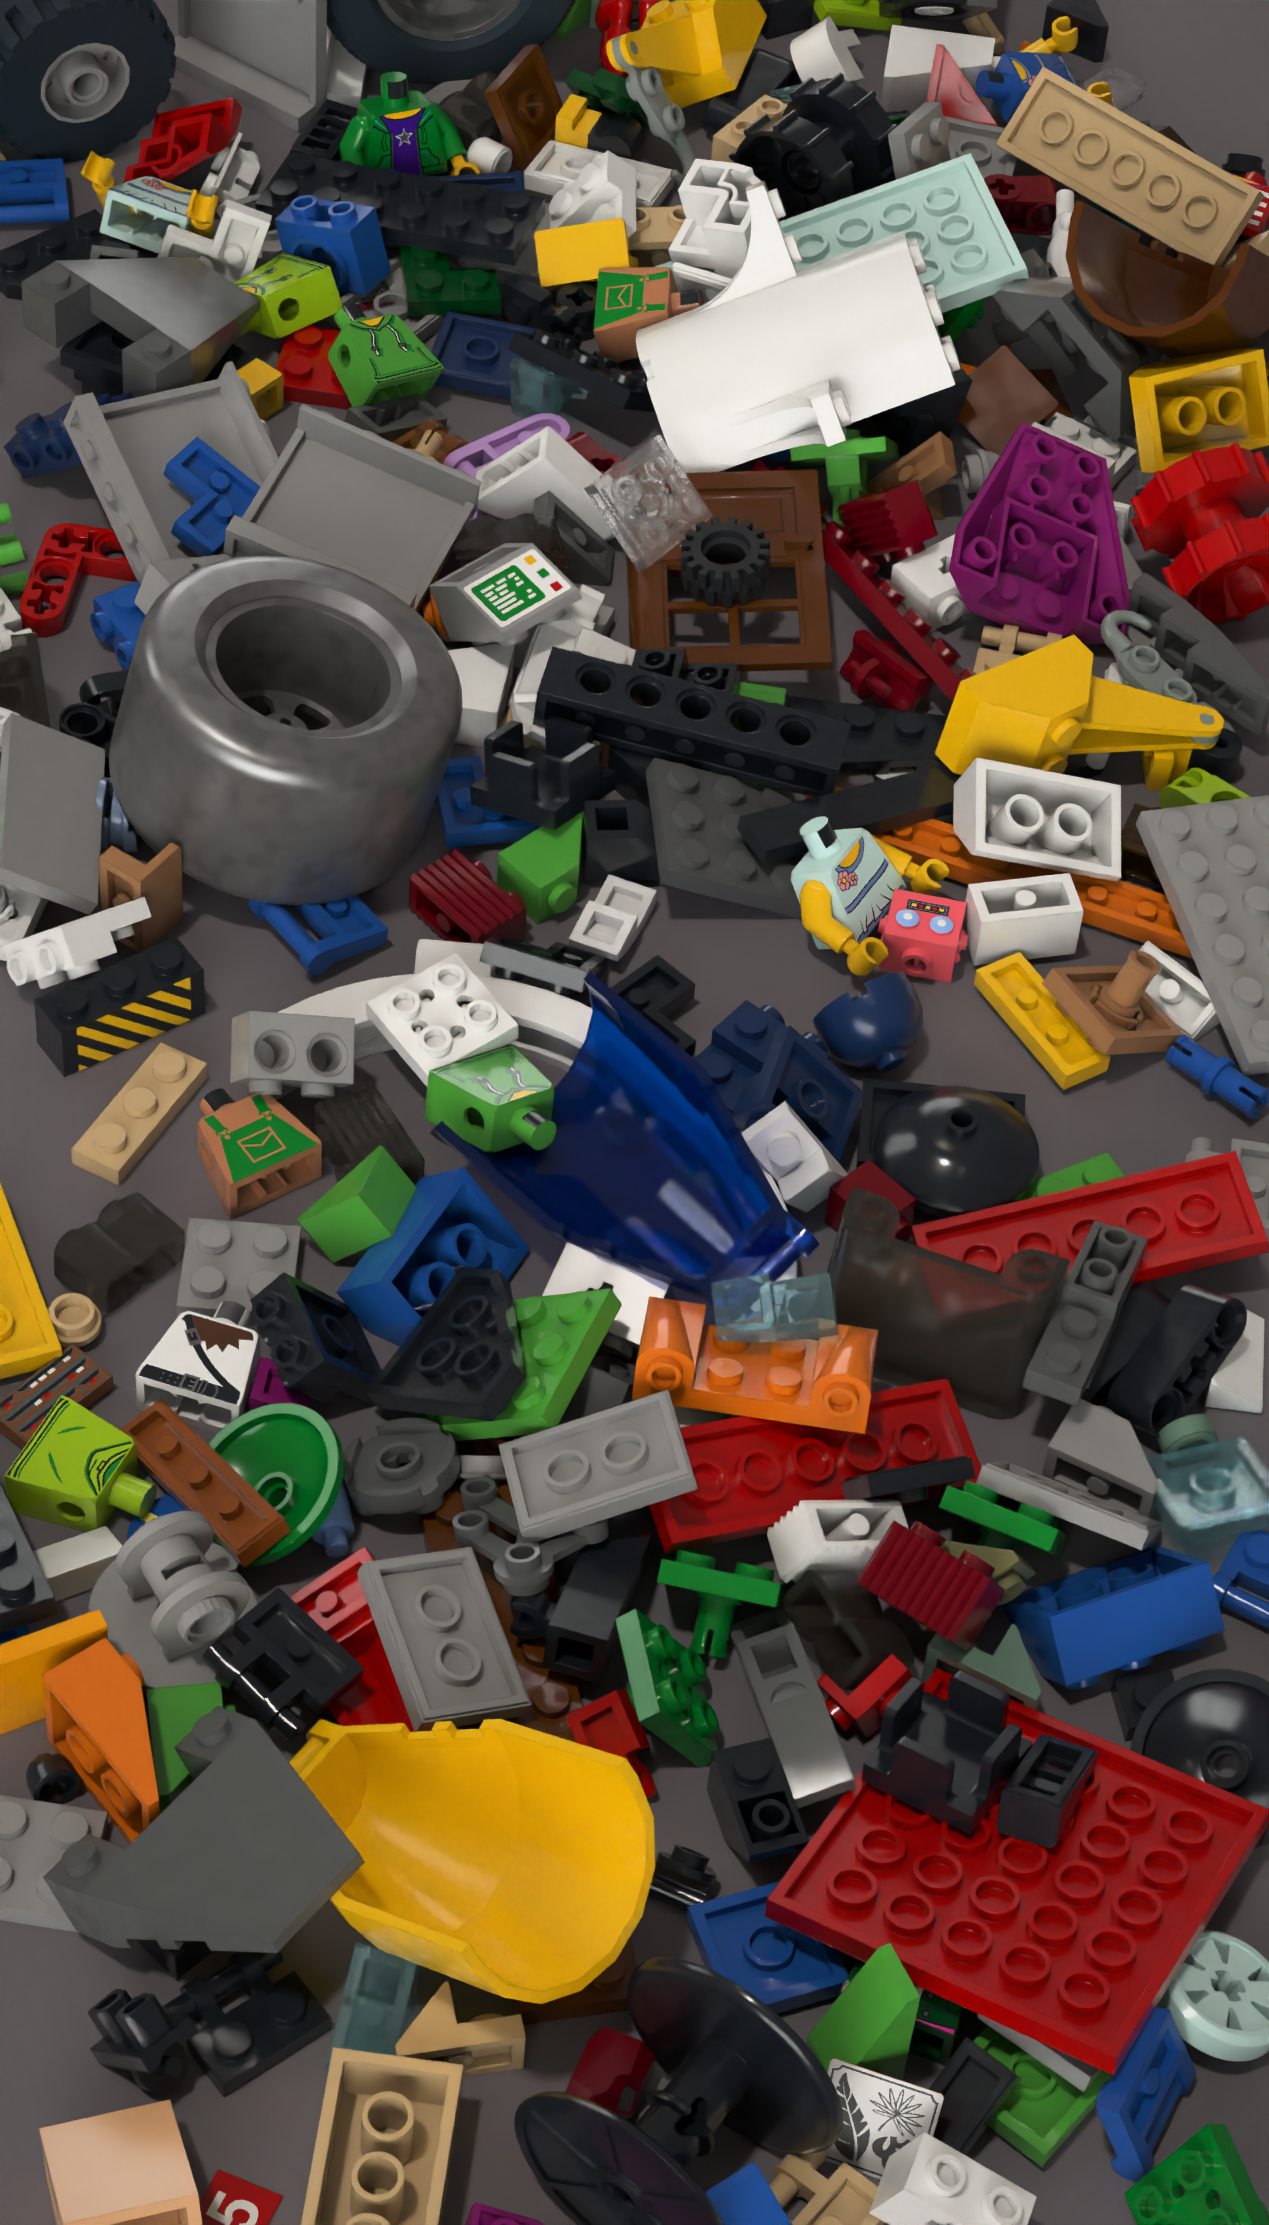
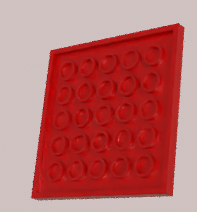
[765,1668,1269,2075]

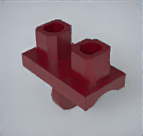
[839,629,934,712]

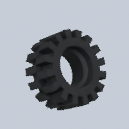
[681,516,770,608]

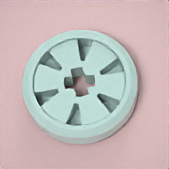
[1157,1930,1269,2062]

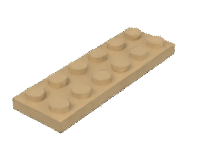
[996,67,1265,267]

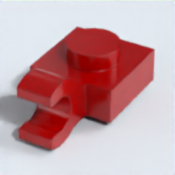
[565,1690,657,1798]

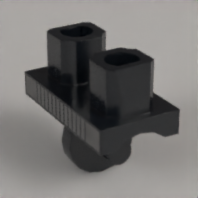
[88,1989,199,2094]

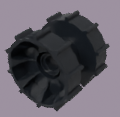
[729,73,898,222]

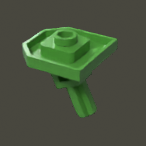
[790,430,899,528]

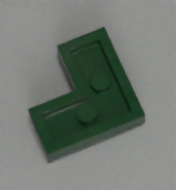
[565,67,650,129]
[399,245,501,316]

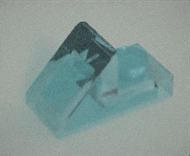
[509,358,589,419]
[325,1942,419,2071]

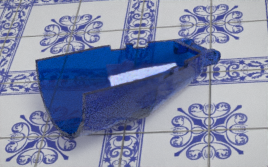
[434,972,820,1327]

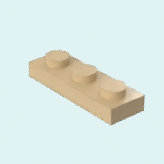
[71,1042,208,1186]

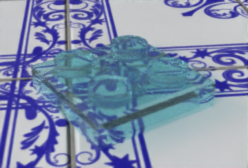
[1146,1437,1269,1546]

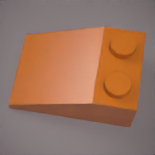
[42,1637,160,1844]

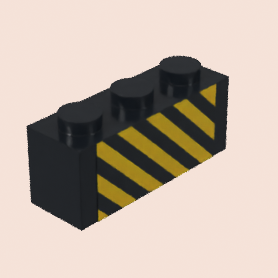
[34,936,205,1077]

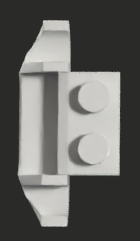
[508,584,636,747]

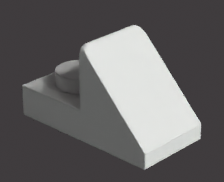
[741,1101,848,1212]

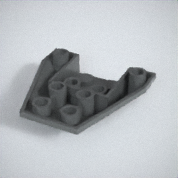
[993,277,1162,442]

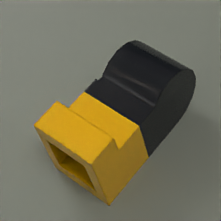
[555,94,645,160]
[202,344,283,420]
[1141,728,1243,791]

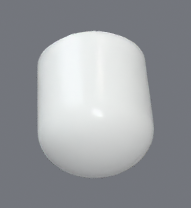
[467,137,513,174]

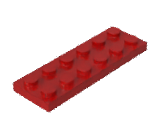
[912,1151,1268,1329]
[649,1378,981,1553]

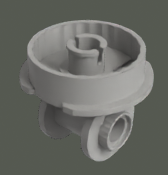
[88,1511,257,1701]

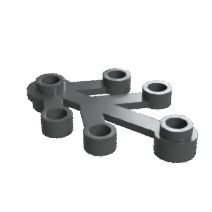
[452,1477,609,1596]

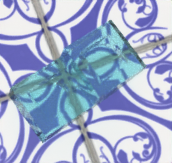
[711,1273,839,1342]

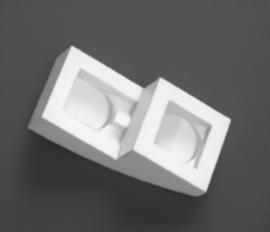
[569,874,657,962]

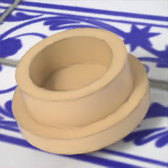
[47,1293,102,1347]

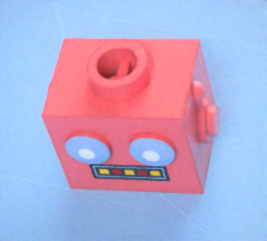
[878,889,969,983]

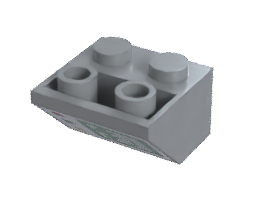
[429,543,582,647]

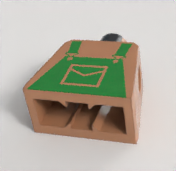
[593,267,704,362]
[197,1088,322,1220]

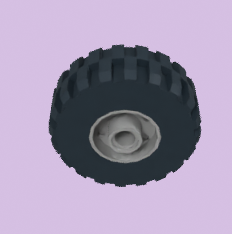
[0,0,177,163]

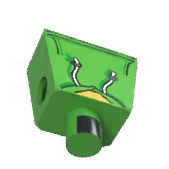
[328,303,444,407]
[424,1044,557,1153]

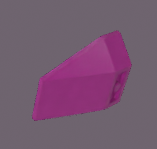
[949,422,1130,645]

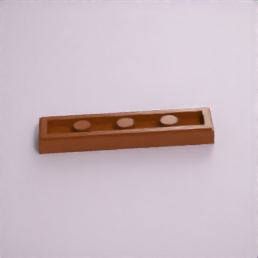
[120,1399,291,1568]

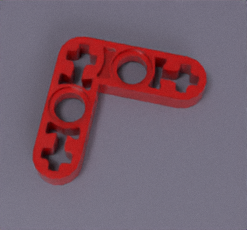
[20,523,137,638]

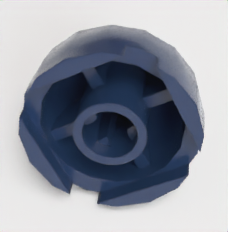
[813,972,923,1073]

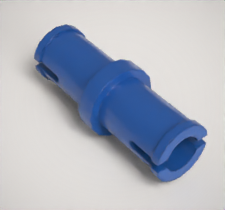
[1166,1034,1269,1119]

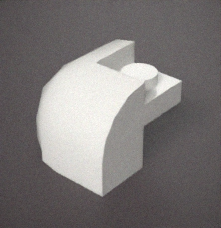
[668,159,761,279]

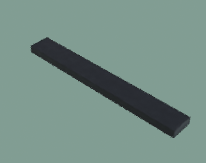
[737,754,1104,864]

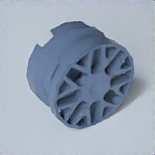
[95,777,140,852]

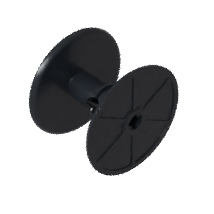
[514,1957,844,2225]

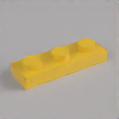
[974,952,1110,1090]

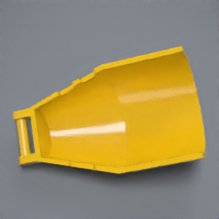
[289,1719,655,2004]

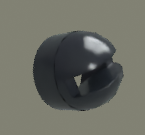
[26,1753,81,1804]

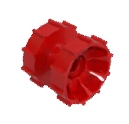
[1130,442,1269,624]

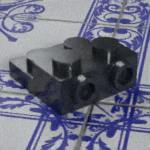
[250,1272,382,1406]

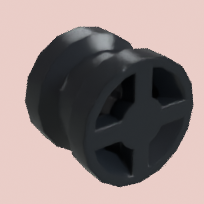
[556,283,597,341]

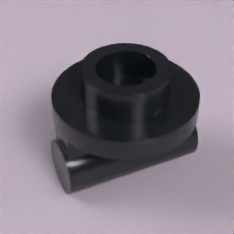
[648,1845,717,1911]

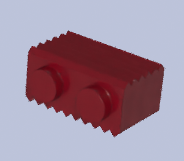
[837,479,938,565]
[409,848,527,944]
[856,1520,1005,1652]

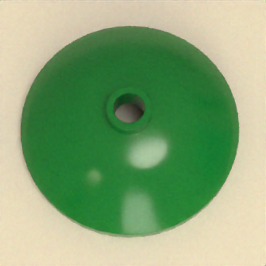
[208,1403,344,1568]

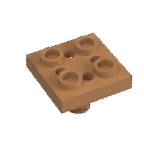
[1042,950,1184,1055]

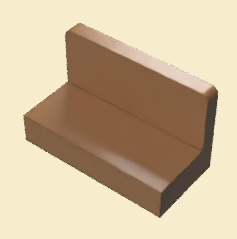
[98,842,183,952]

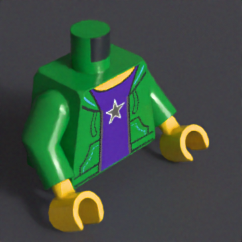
[339,72,480,176]

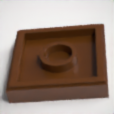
[484,44,563,170]

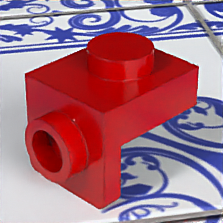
[817,1654,912,1739]

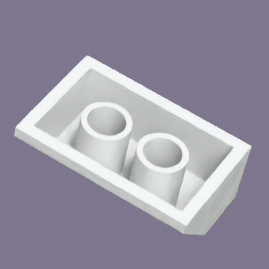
[953,758,1121,882]

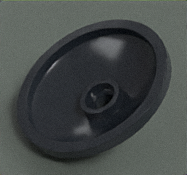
[874,1085,1039,1218]
[1130,1669,1269,1850]

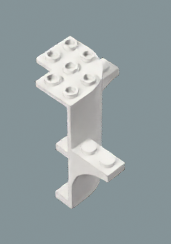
[636,180,961,473]

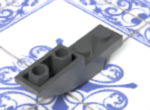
[1022,1221,1148,1406]
[730,1606,856,1809]

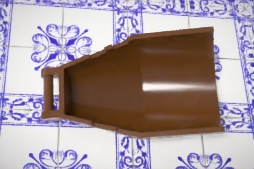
[1066,200,1269,359]

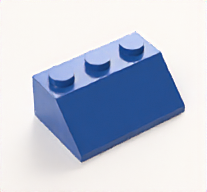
[336,1167,530,1347]
[1002,1545,1225,1689]

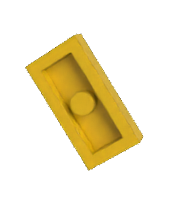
[534,218,639,290]

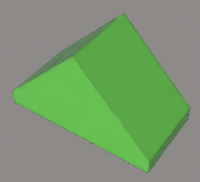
[296,1145,417,1263]

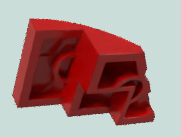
[124,97,242,183]

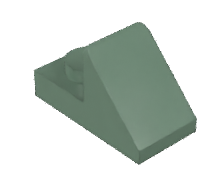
[921,1624,1042,1710]

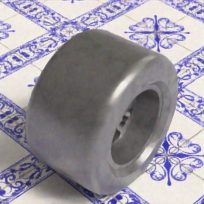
[109,556,463,905]

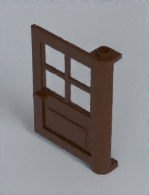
[624,464,832,672]

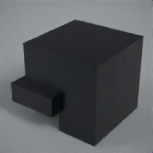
[869,366,972,457]

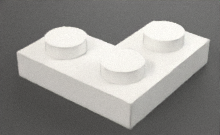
[157,200,272,283]

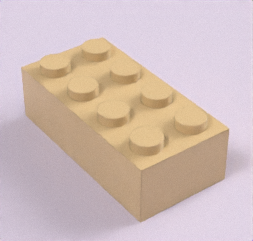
[301,2047,463,2225]

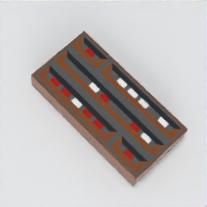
[0,1343,113,1450]

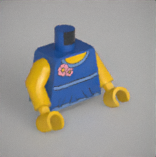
[975,16,1113,123]

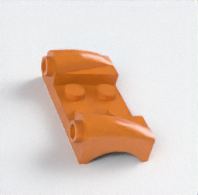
[632,1296,879,1434]

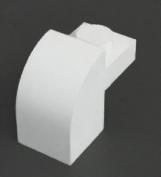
[790,16,864,84]

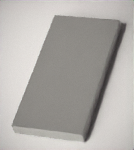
[0,713,105,915]

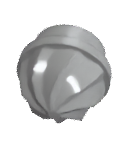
[961,449,1000,494]

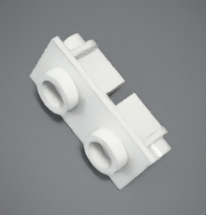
[199,132,261,217]

